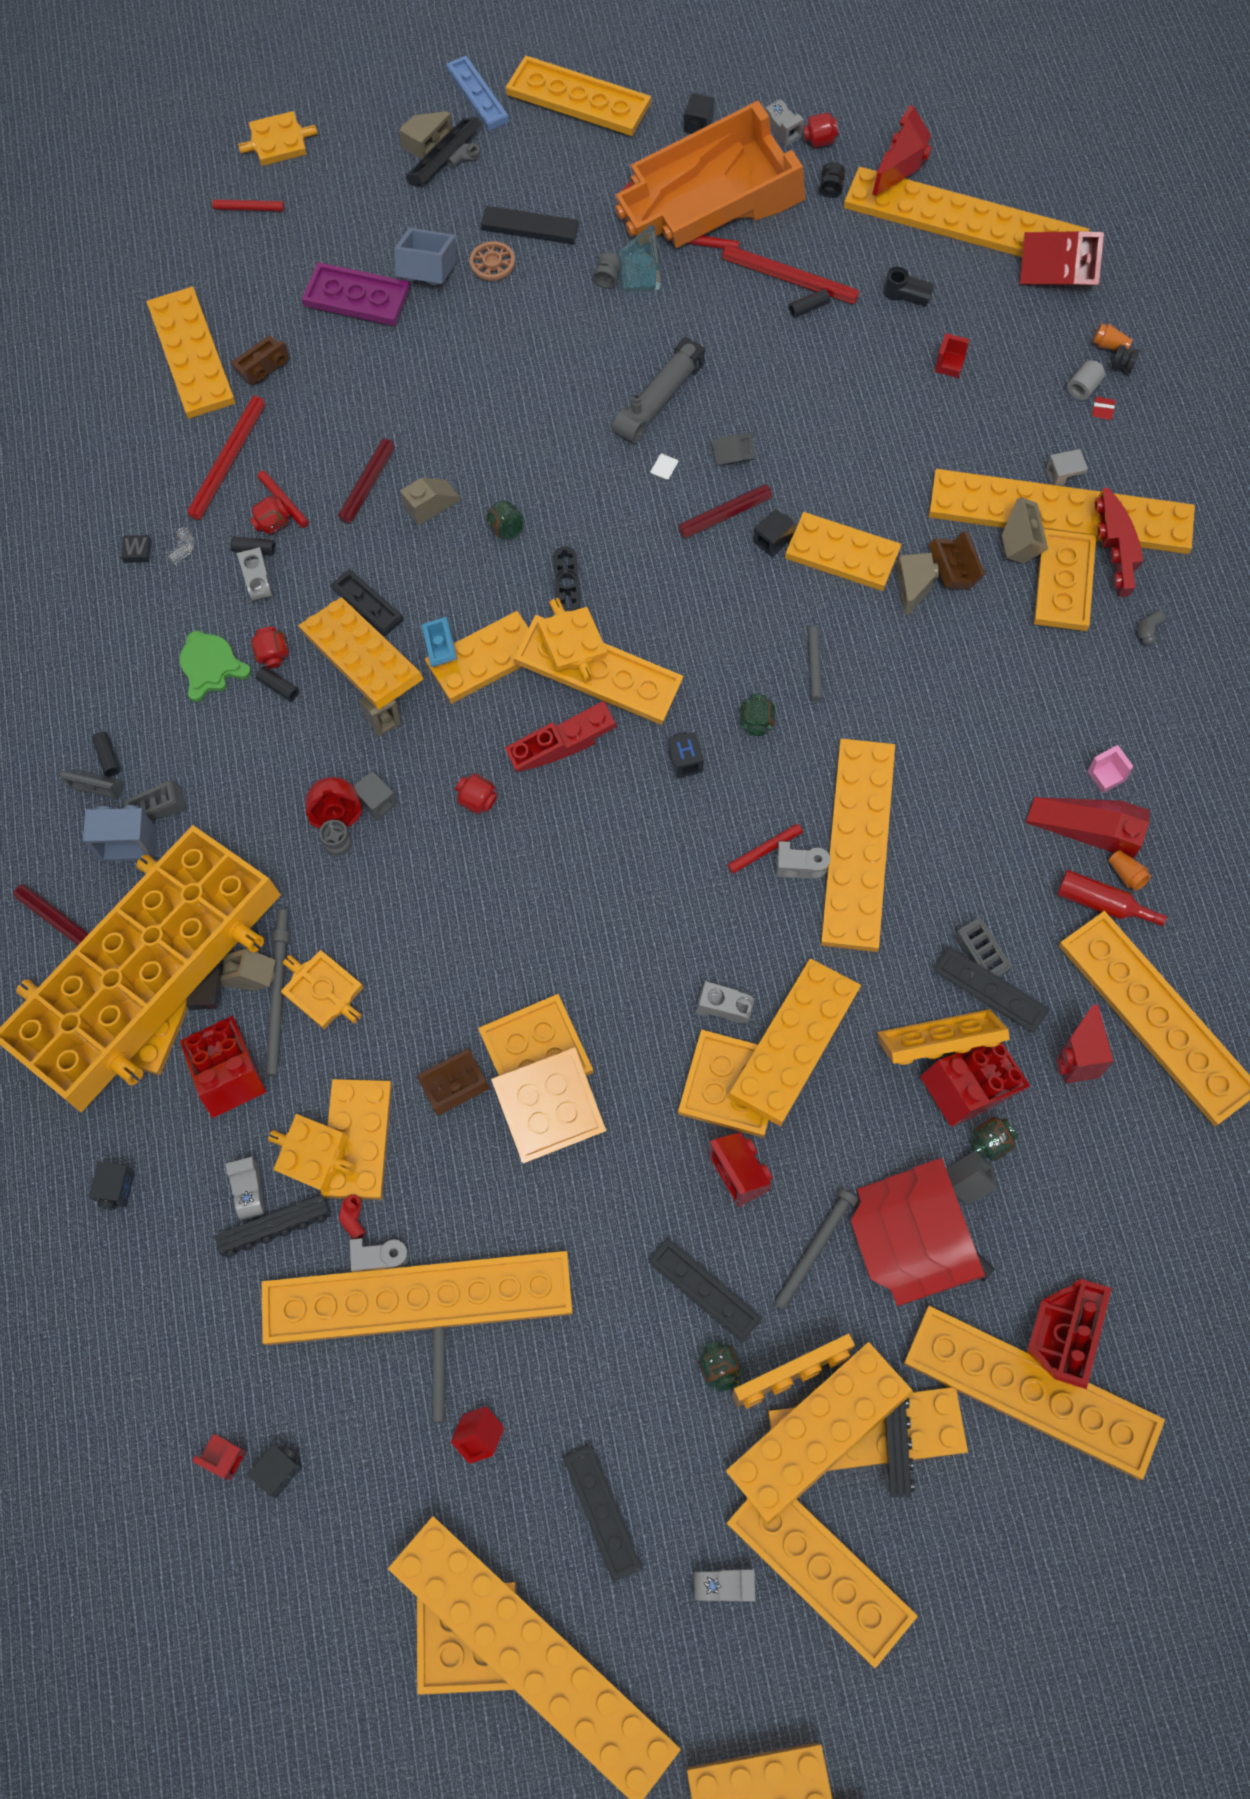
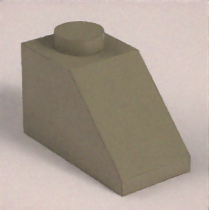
[399,111,452,159]
[400,477,460,526]
[1002,497,1048,564]
[897,553,939,615]
[359,696,401,737]
[221,948,276,991]

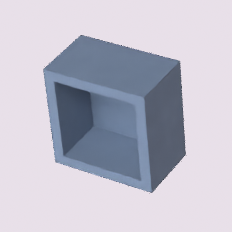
[394,228,456,285]
[83,805,157,861]

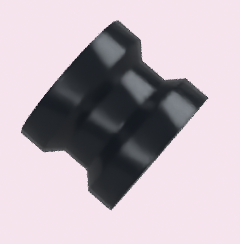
[1111,344,1140,375]

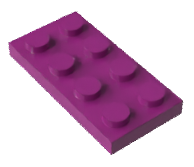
[301,262,411,326]

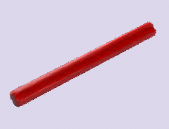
[722,245,859,304]
[187,395,265,520]

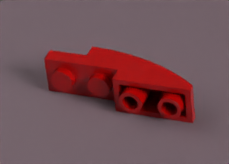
[1094,488,1143,597]
[505,701,617,772]

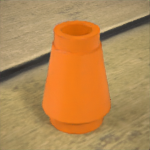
[1092,323,1132,351]
[1108,850,1151,891]

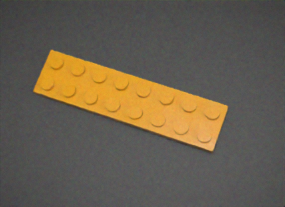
[821,739,895,952]
[1059,911,1250,1127]
[903,1306,1165,1480]

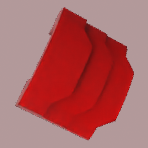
[851,1158,986,1306]

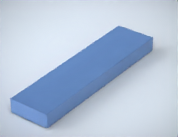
[446,56,509,131]

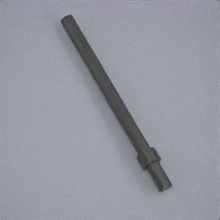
[266,909,290,1077]

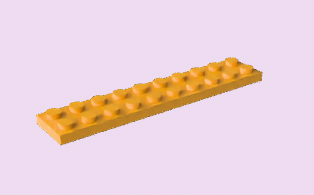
[844,166,1090,257]
[929,469,1195,554]
[262,1251,573,1345]
[388,1516,681,1799]

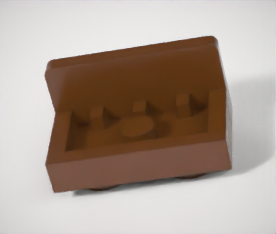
[231,335,290,386]
[928,532,985,590]
[417,1049,490,1116]

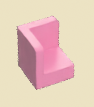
[1087,745,1133,793]

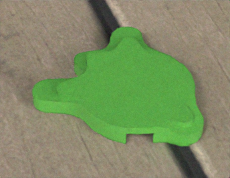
[180,631,252,702]

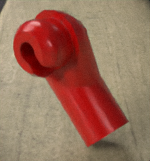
[339,1194,366,1239]

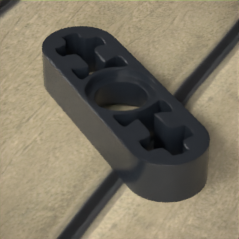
[553,546,581,611]

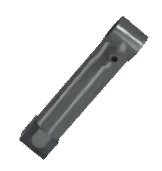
[612,336,705,444]

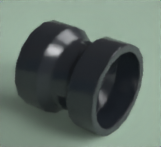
[819,162,845,198]

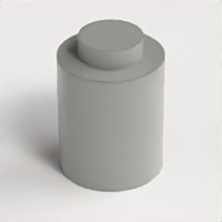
[1067,360,1105,400]

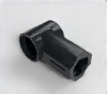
[883,266,935,305]

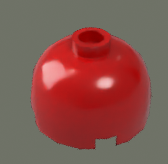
[305,777,361,829]

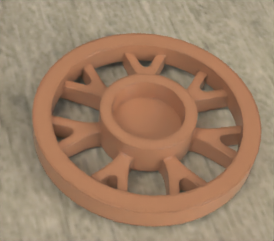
[470,241,515,281]

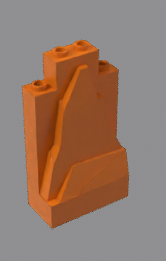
[615,101,805,248]

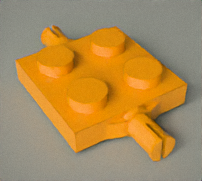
[238,111,318,166]
[536,598,608,682]
[281,950,363,1030]
[268,1114,356,1191]

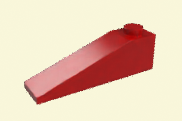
[872,105,932,196]
[1026,797,1150,859]

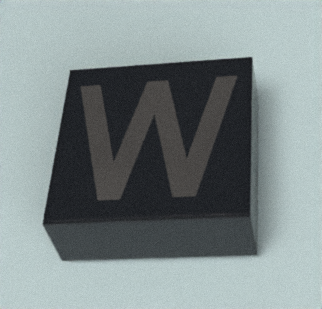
[121,535,151,563]

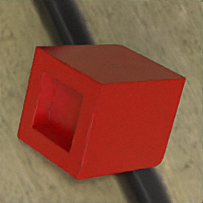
[935,333,970,378]
[451,1406,504,1464]
[192,1435,247,1481]

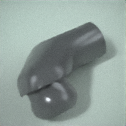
[446,143,480,168]
[1138,610,1166,645]

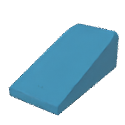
[421,617,457,667]

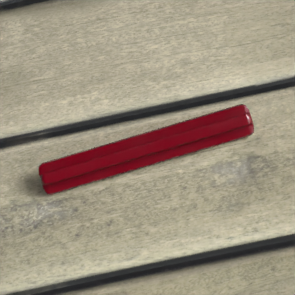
[338,438,394,524]
[679,484,772,538]
[13,884,88,945]

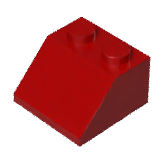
[1056,1005,1113,1084]
[709,1132,773,1208]

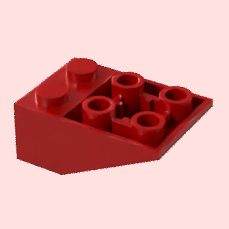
[1020,231,1104,286]
[180,1016,266,1118]
[920,1042,1030,1127]

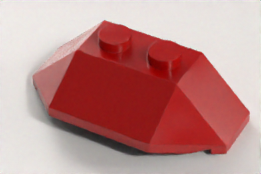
[1027,1279,1112,1390]

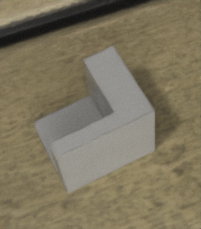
[1045,449,1088,486]

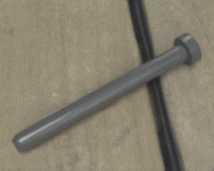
[775,1189,858,1310]

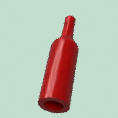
[1057,869,1167,926]

